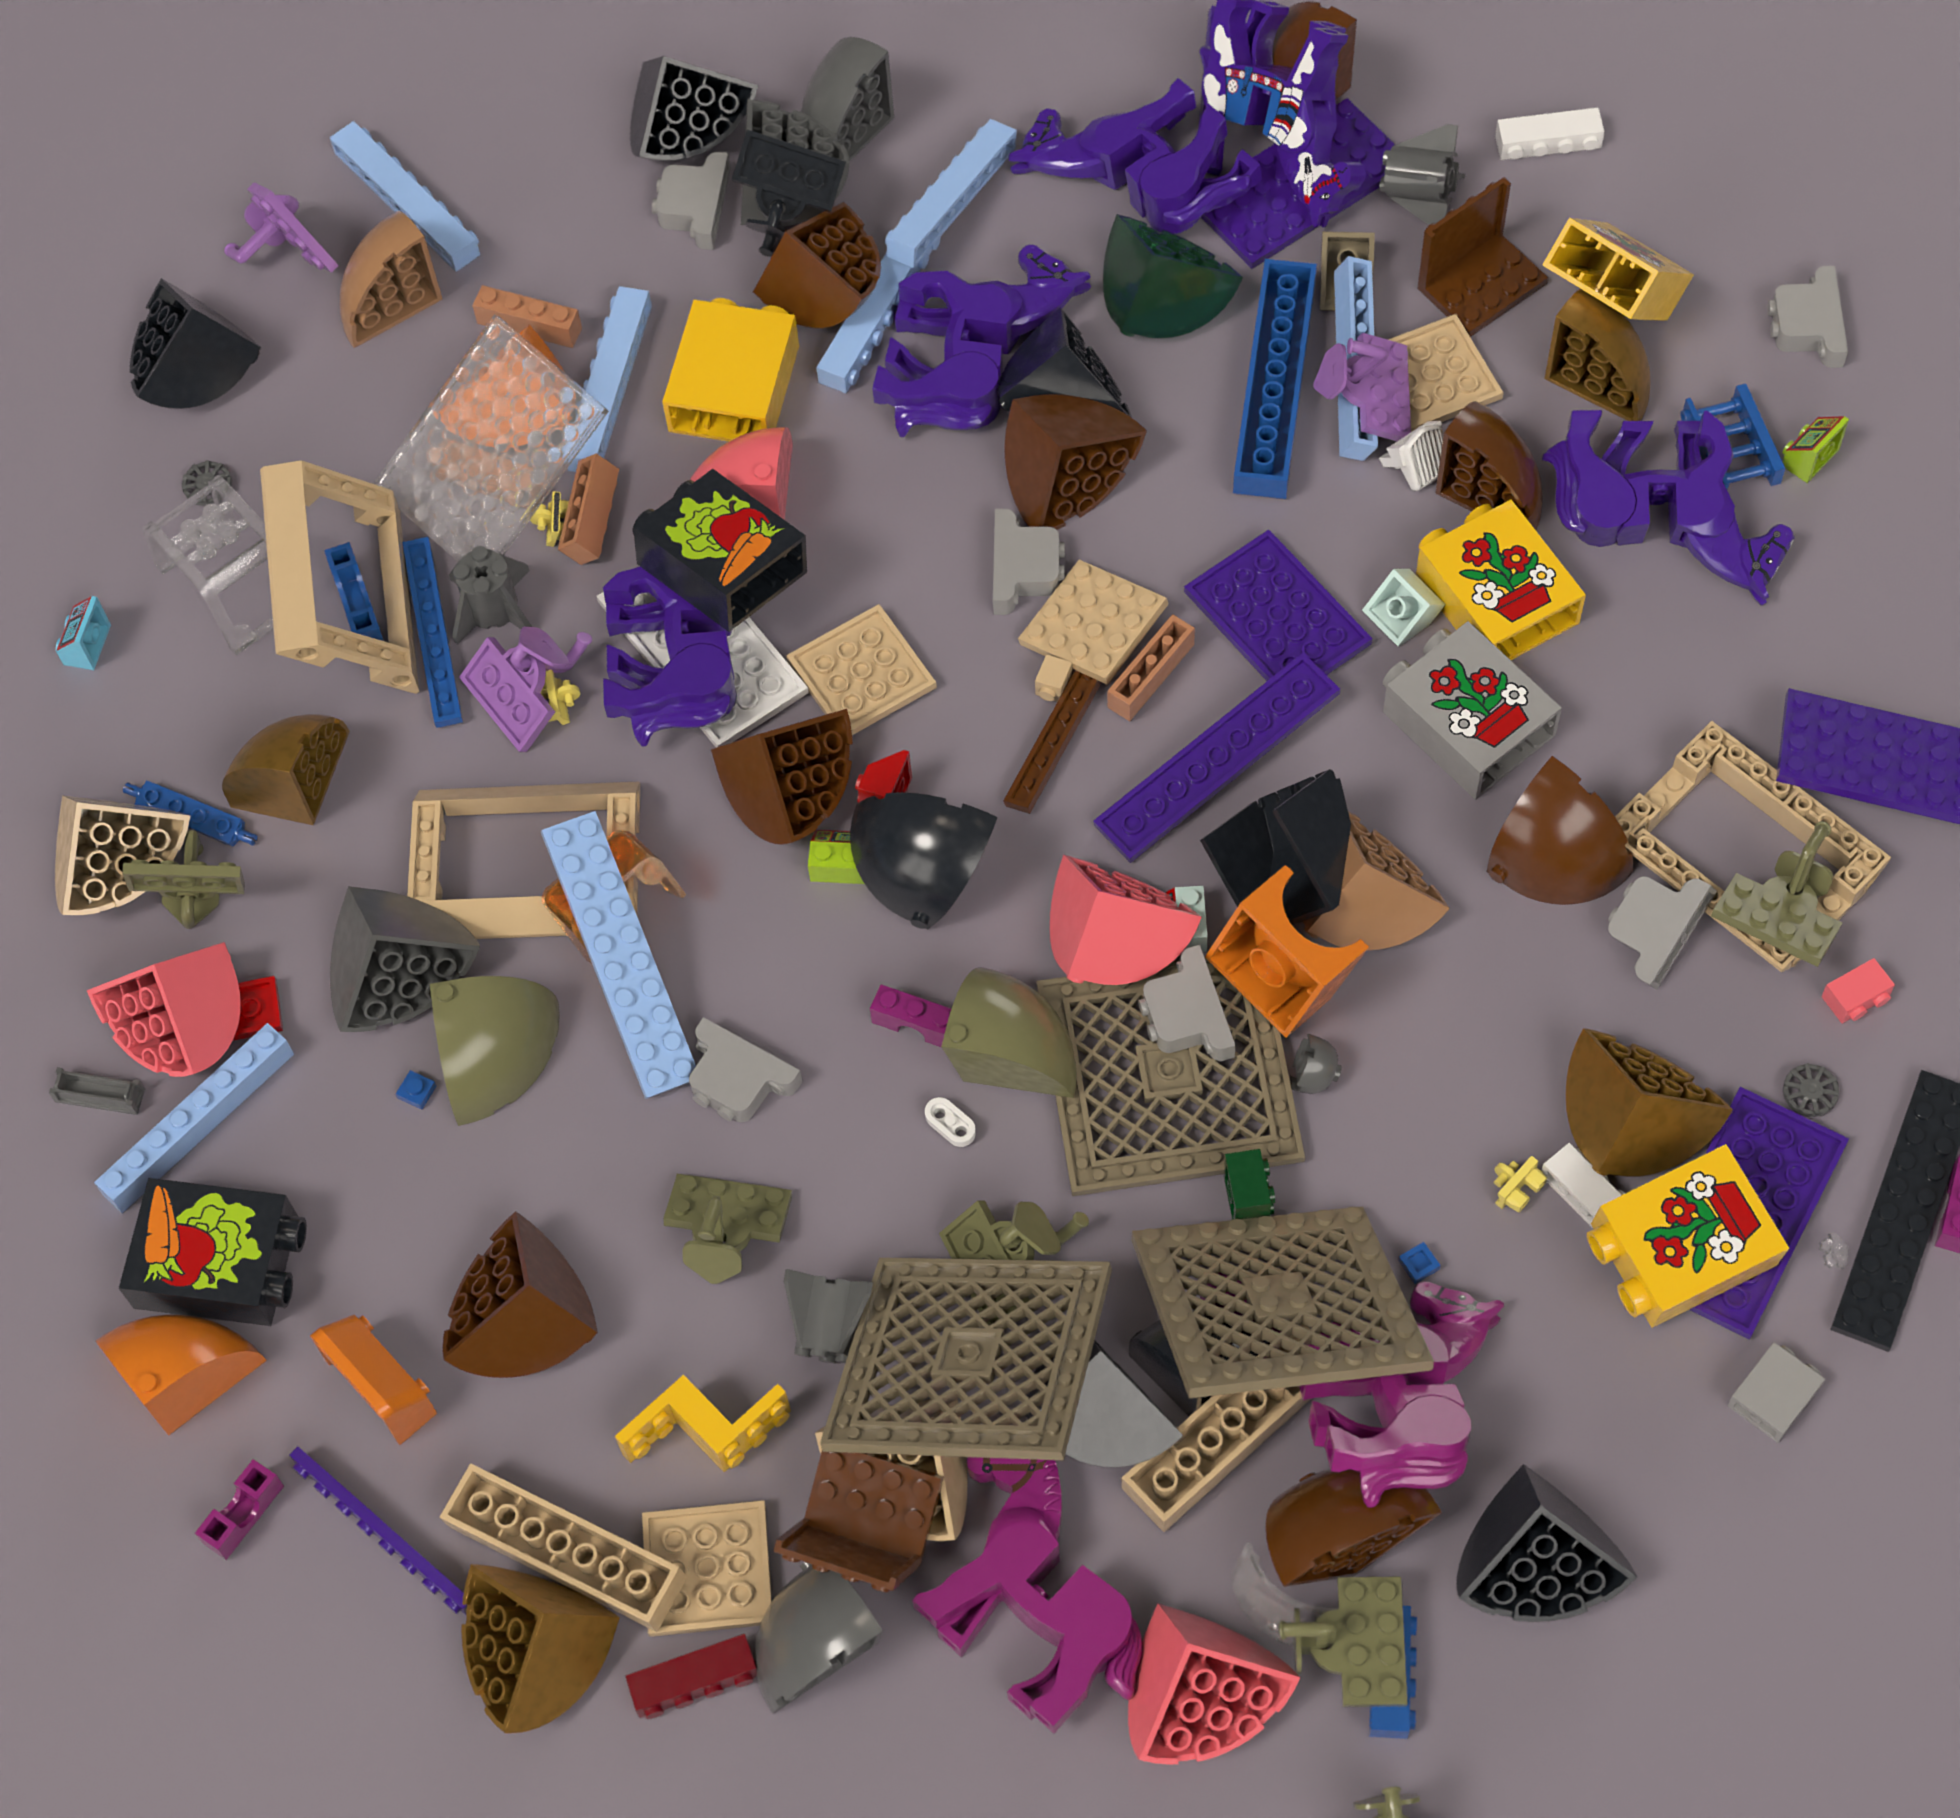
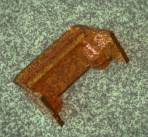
[542,830,686,963]

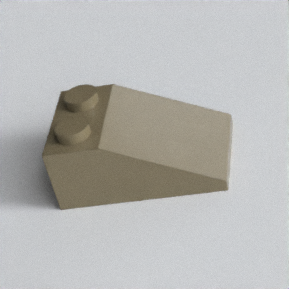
[1320,232,1375,311]

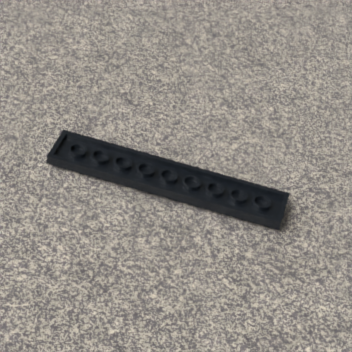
[1830,1070,1960,1352]

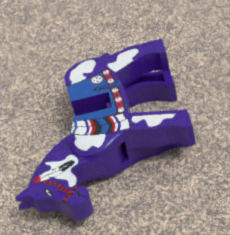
[1199,0,1366,228]

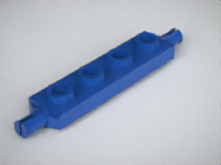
[123,780,258,847]

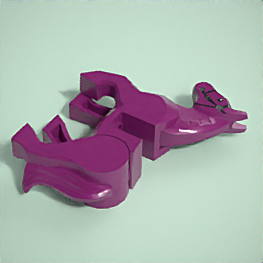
[1299,1282,1504,1508]

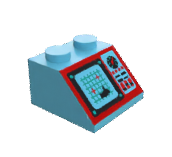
[56,596,111,670]

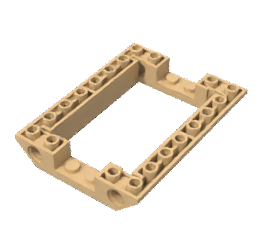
[260,460,419,694]
[1615,721,1891,972]
[407,781,640,939]

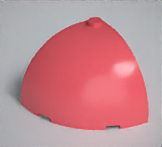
[690,427,793,520]
[1050,855,1202,985]
[87,942,240,1077]
[1128,1603,1300,1764]

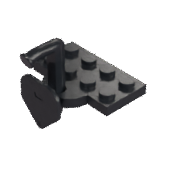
[732,129,847,256]

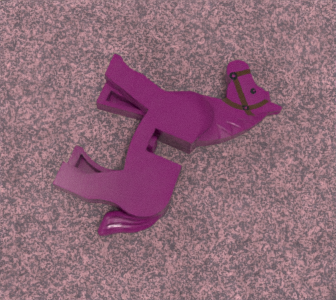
[912,1457,1142,1734]

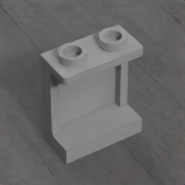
[1727,1342,1825,1443]

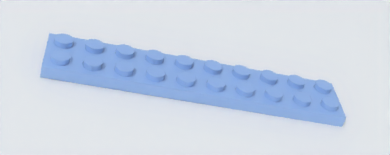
[541,811,696,1099]

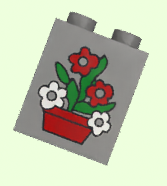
[1382,621,1562,800]

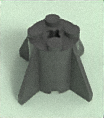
[1380,124,1465,225]
[449,546,532,644]
[784,1269,873,1364]

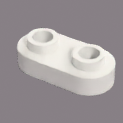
[925,1097,976,1147]

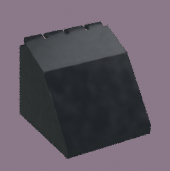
[1200,769,1351,925]

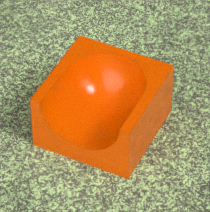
[1205,865,1369,1038]

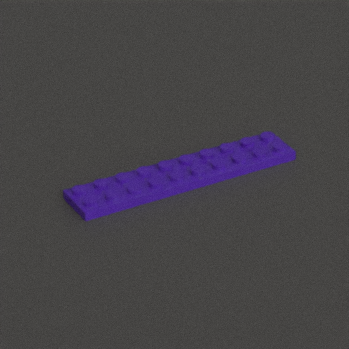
[1093,653,1340,863]

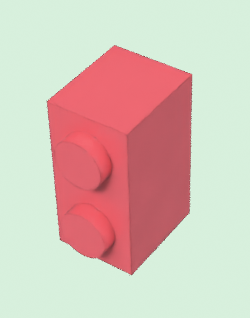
[1821,958,1895,1024]

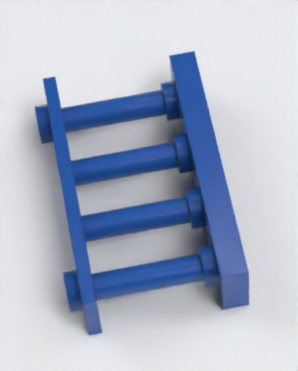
[1680,383,1785,490]

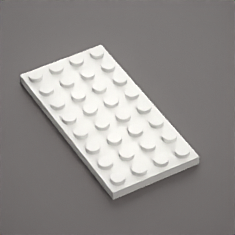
[597,592,809,748]

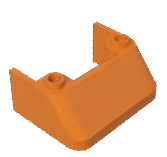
[310,1314,437,1445]

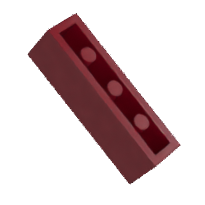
[625,1633,757,1719]

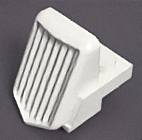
[1379,421,1444,491]

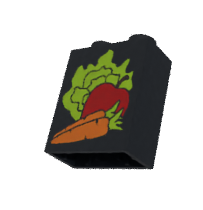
[632,468,807,632]
[119,1178,307,1326]

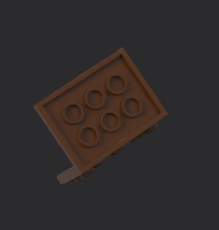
[1417,177,1548,337]
[773,1451,944,1592]

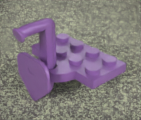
[224,182,339,273]
[1314,333,1411,441]
[459,627,592,752]

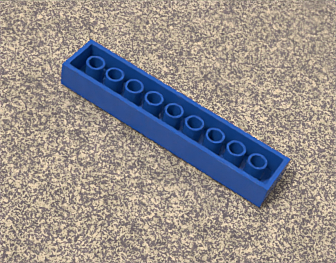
[1233,259,1317,499]

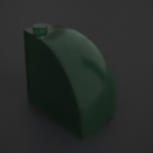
[1103,214,1243,339]

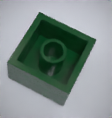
[1223,1149,1276,1220]

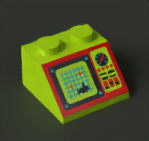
[1782,416,1849,483]
[808,829,864,884]

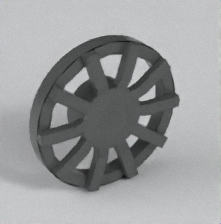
[182,460,232,506]
[1783,1063,1839,1117]

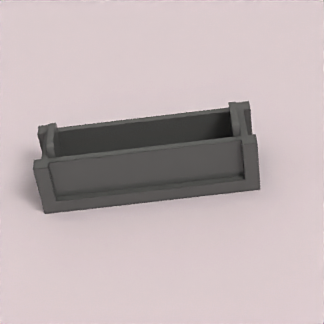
[49,1067,145,1115]

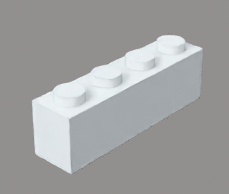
[1495,108,1604,160]
[1541,1143,1625,1228]

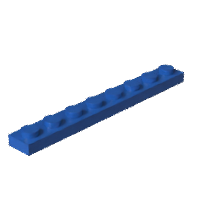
[402,537,463,728]

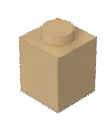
[1035,654,1073,702]

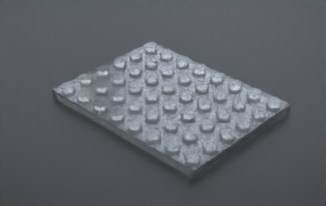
[373,314,609,562]

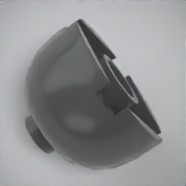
[1290,1034,1342,1094]

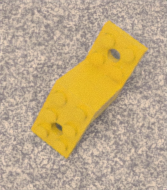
[615,1375,791,1472]

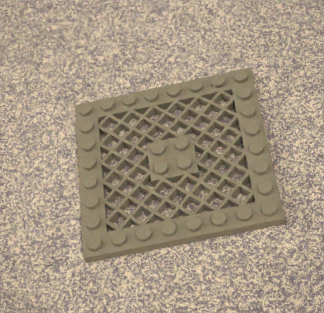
[1036,956,1305,1196]
[1131,1206,1434,1398]
[820,1257,1112,1460]

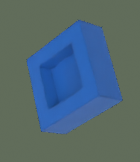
[396,1070,437,1110]
[1398,1242,1441,1284]

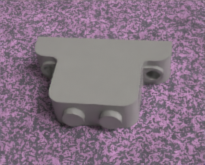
[652,152,730,250]
[1767,266,1848,368]
[993,509,1065,615]
[1608,876,1717,990]
[1138,945,1235,1061]
[689,1017,803,1122]

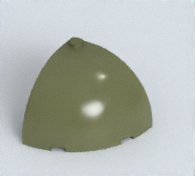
[941,967,1077,1098]
[430,976,560,1126]

